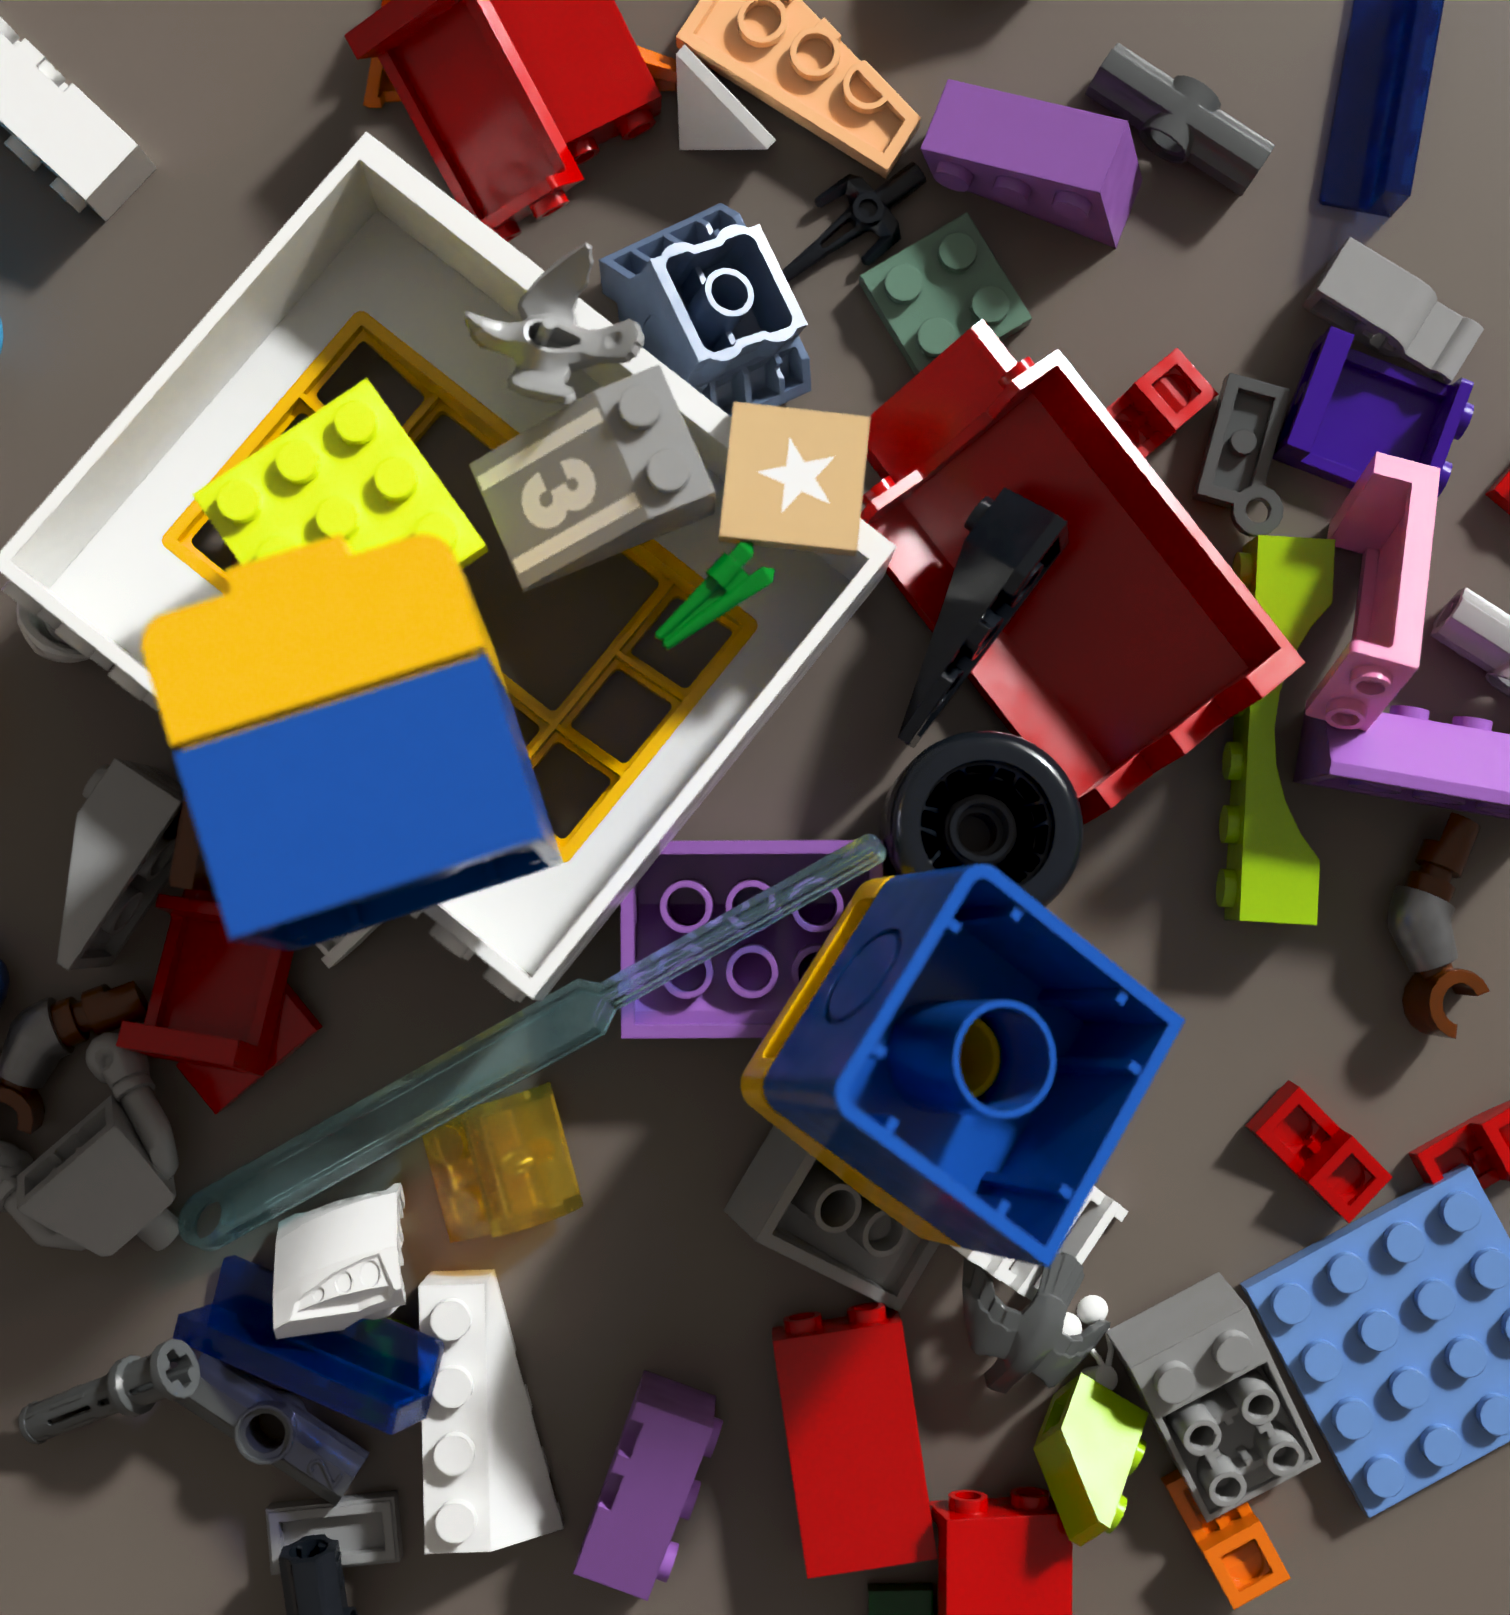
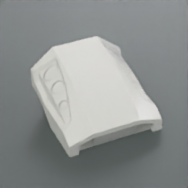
[273,1182,406,1339]

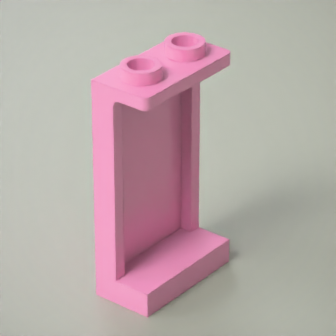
[1305,452,1440,731]

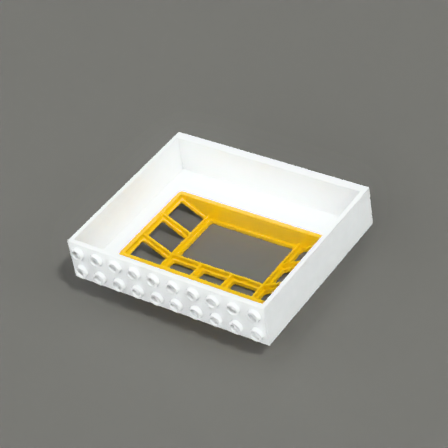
[0,132,896,1003]

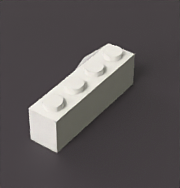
[418,1269,565,1554]

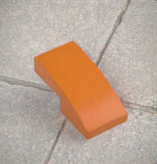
[1160,1469,1291,1610]

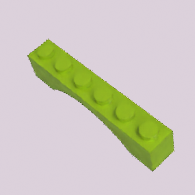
[1216,535,1335,925]

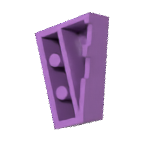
[573,1370,723,1601]

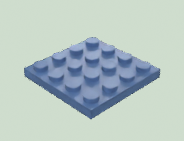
[1239,1163,1510,1518]

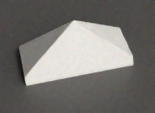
[676,44,776,150]

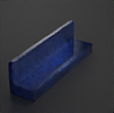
[1318,0,1444,217]
[173,1255,444,1435]

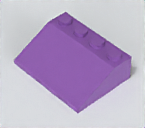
[620,839,883,1039]

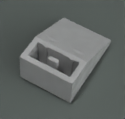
[1106,1272,1321,1523]

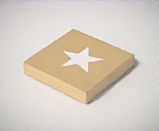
[718,402,870,557]

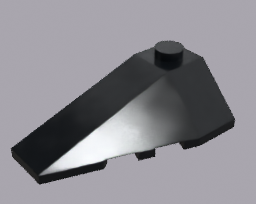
[898,487,1069,748]

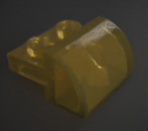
[417,1082,584,1243]

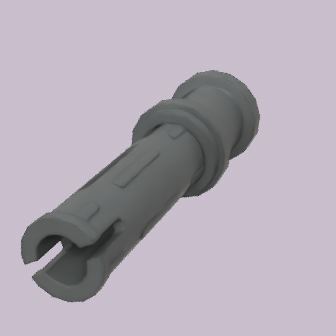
[18,1339,200,1445]

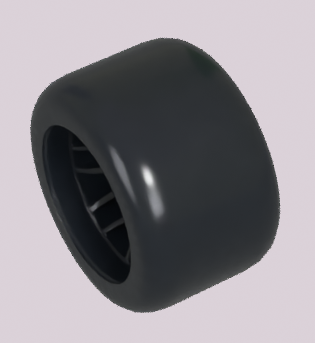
[879,730,1083,907]

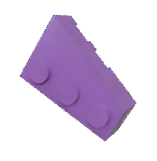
[920,79,1143,248]

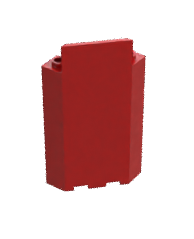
[860,319,1306,825]

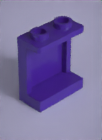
[1272,326,1474,497]

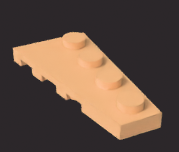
[676,0,921,179]

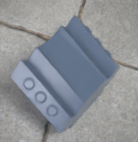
[599,203,811,417]

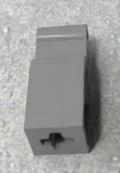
[1302,237,1484,385]

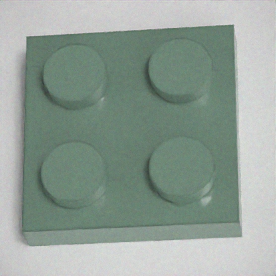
[859,212,1032,376]

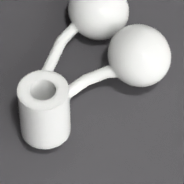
[1063,1295,1118,1391]

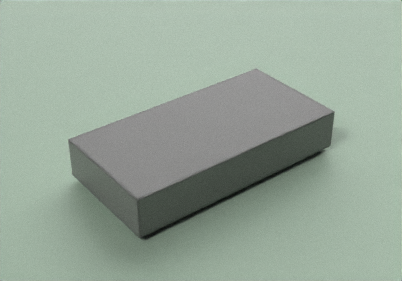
[265,1490,404,1575]

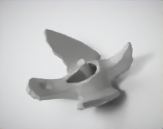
[464,242,644,404]

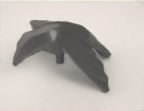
[962,1252,1111,1394]

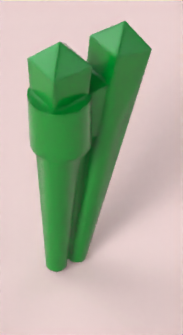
[654,542,775,650]

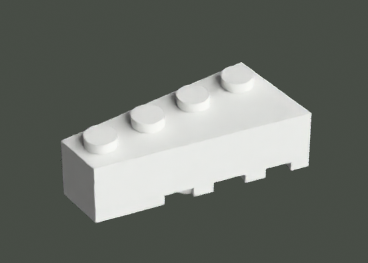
[0,17,157,221]

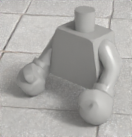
[0,1032,182,1257]

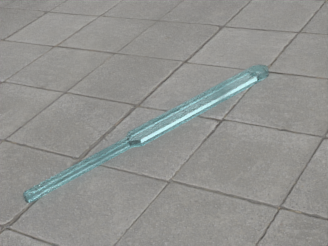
[178,834,887,1251]

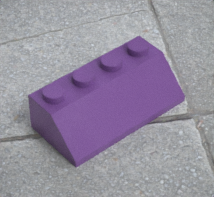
[1293,705,1510,820]

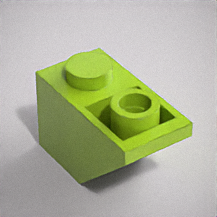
[1033,1372,1149,1547]

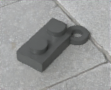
[1192,373,1291,537]

